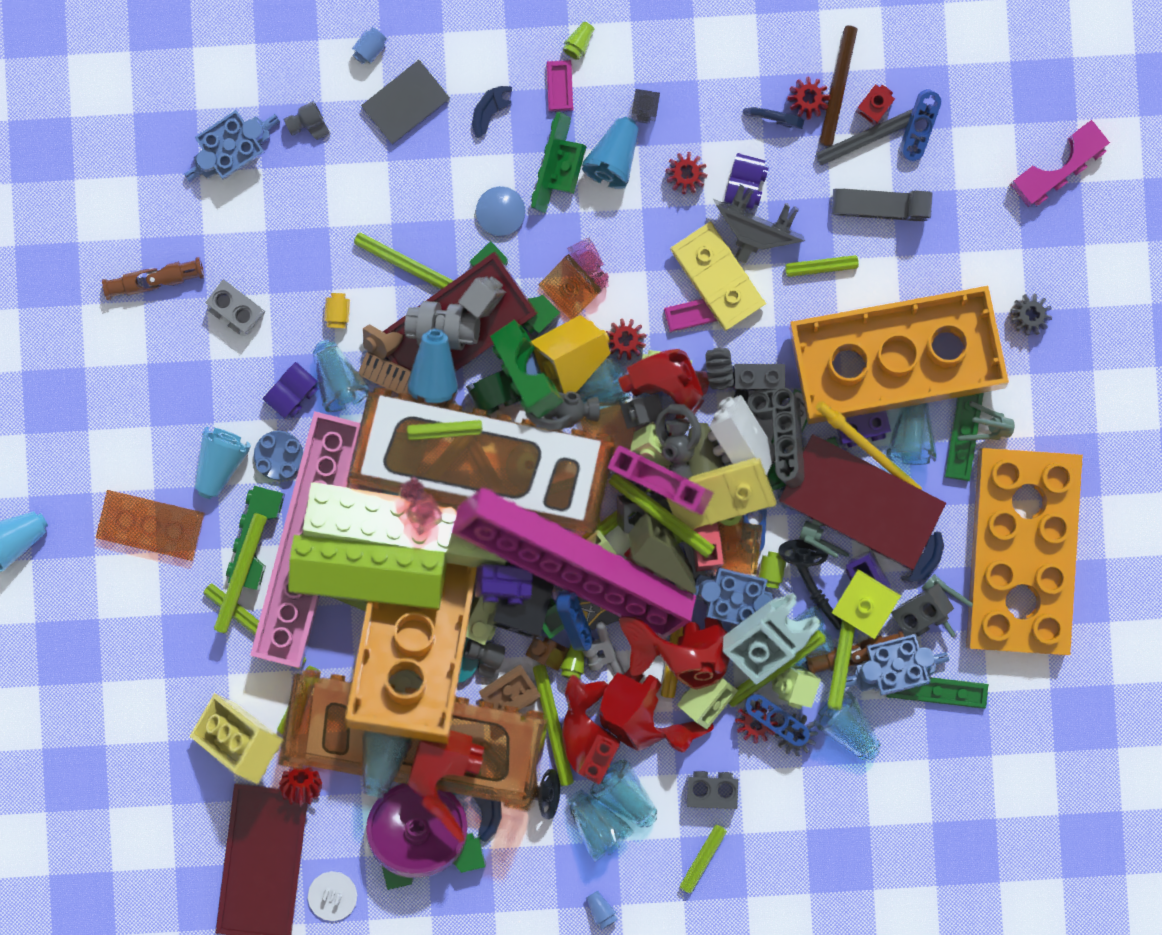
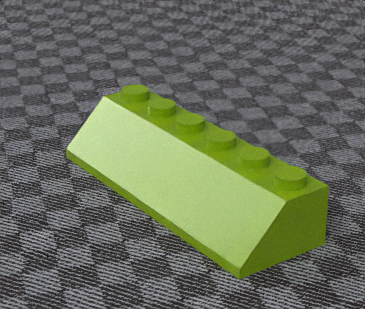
[289,535,447,610]

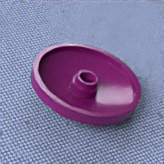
[366,782,468,878]

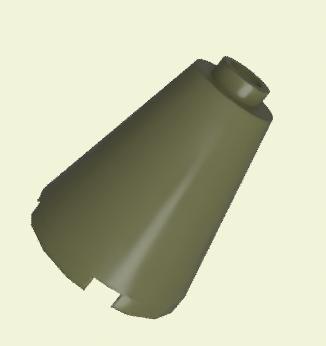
[686,423,725,476]

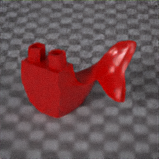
[618,349,705,437]
[619,616,730,690]
[599,668,714,753]
[562,675,621,785]
[408,730,484,843]

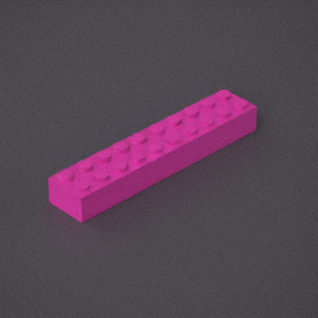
[450,487,696,639]

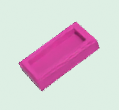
[547,60,573,112]
[664,299,717,332]

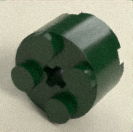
[466,370,522,417]

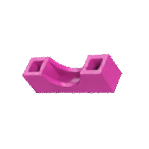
[1010,119,1110,207]
[607,445,714,515]

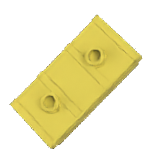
[669,221,767,332]
[666,458,777,529]

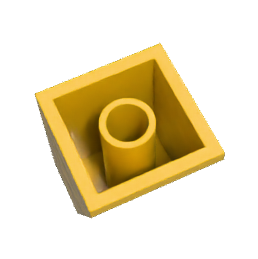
[532,315,611,394]

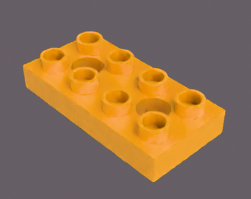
[789,285,1009,425]
[966,448,1083,655]
[346,563,477,744]

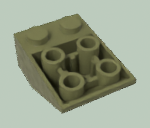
[628,512,697,594]

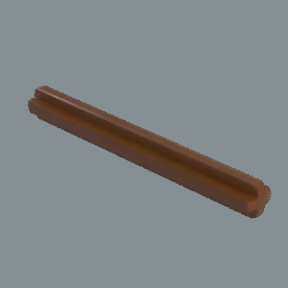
[819,25,858,147]

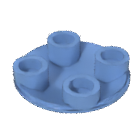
[476,186,525,236]
[254,430,303,480]

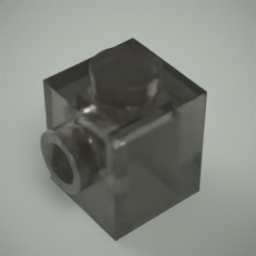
[631,89,660,124]

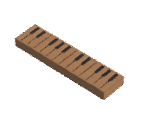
[357,352,458,410]

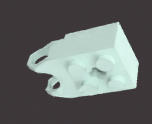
[723,593,820,685]

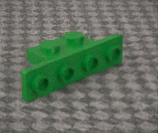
[531,112,587,213]

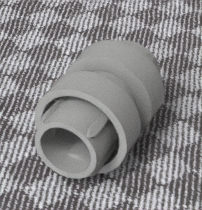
[405,301,480,350]

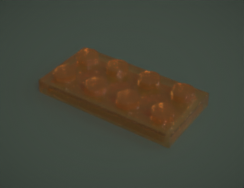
[95,490,205,561]

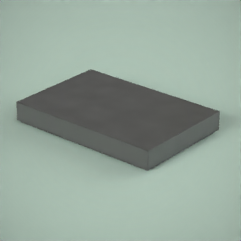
[361,59,450,145]

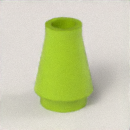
[562,21,595,60]
[560,644,584,679]

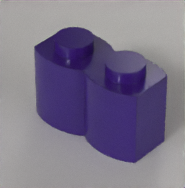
[723,153,769,210]
[262,362,319,419]

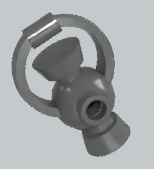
[525,391,600,430]
[655,404,701,478]

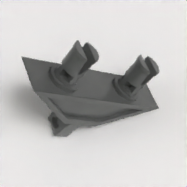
[712,184,806,263]

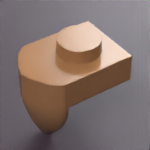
[362,324,404,359]

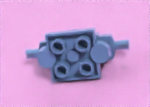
[184,110,280,182]
[692,567,773,625]
[845,634,949,696]

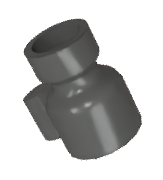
[283,101,331,140]
[464,639,505,680]

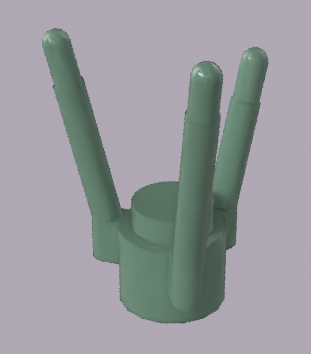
[957,401,1015,441]
[799,520,849,558]
[921,574,973,637]

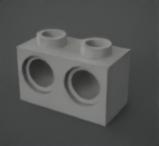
[458,276,506,318]
[205,279,265,335]

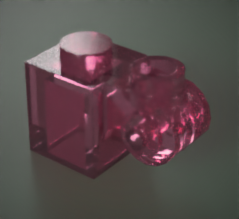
[567,237,610,294]
[398,477,444,536]

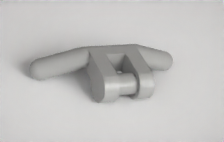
[582,621,625,675]

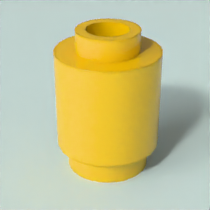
[324,293,350,329]

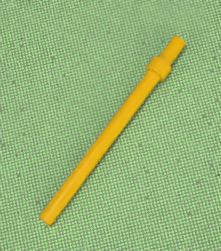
[816,401,922,490]

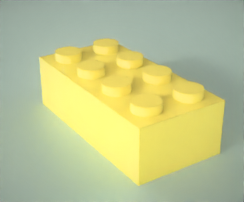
[189,693,283,784]

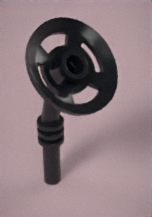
[778,539,842,630]
[479,739,560,820]

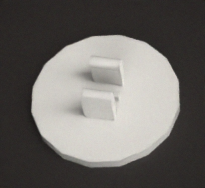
[307,871,358,921]

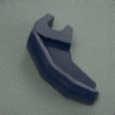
[471,86,512,138]
[743,107,804,129]
[901,531,944,582]
[472,784,502,842]

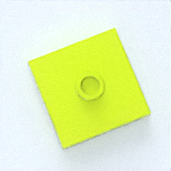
[832,570,901,639]

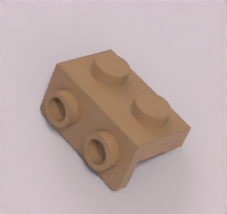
[479,664,541,713]

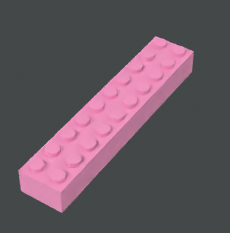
[250,411,365,668]

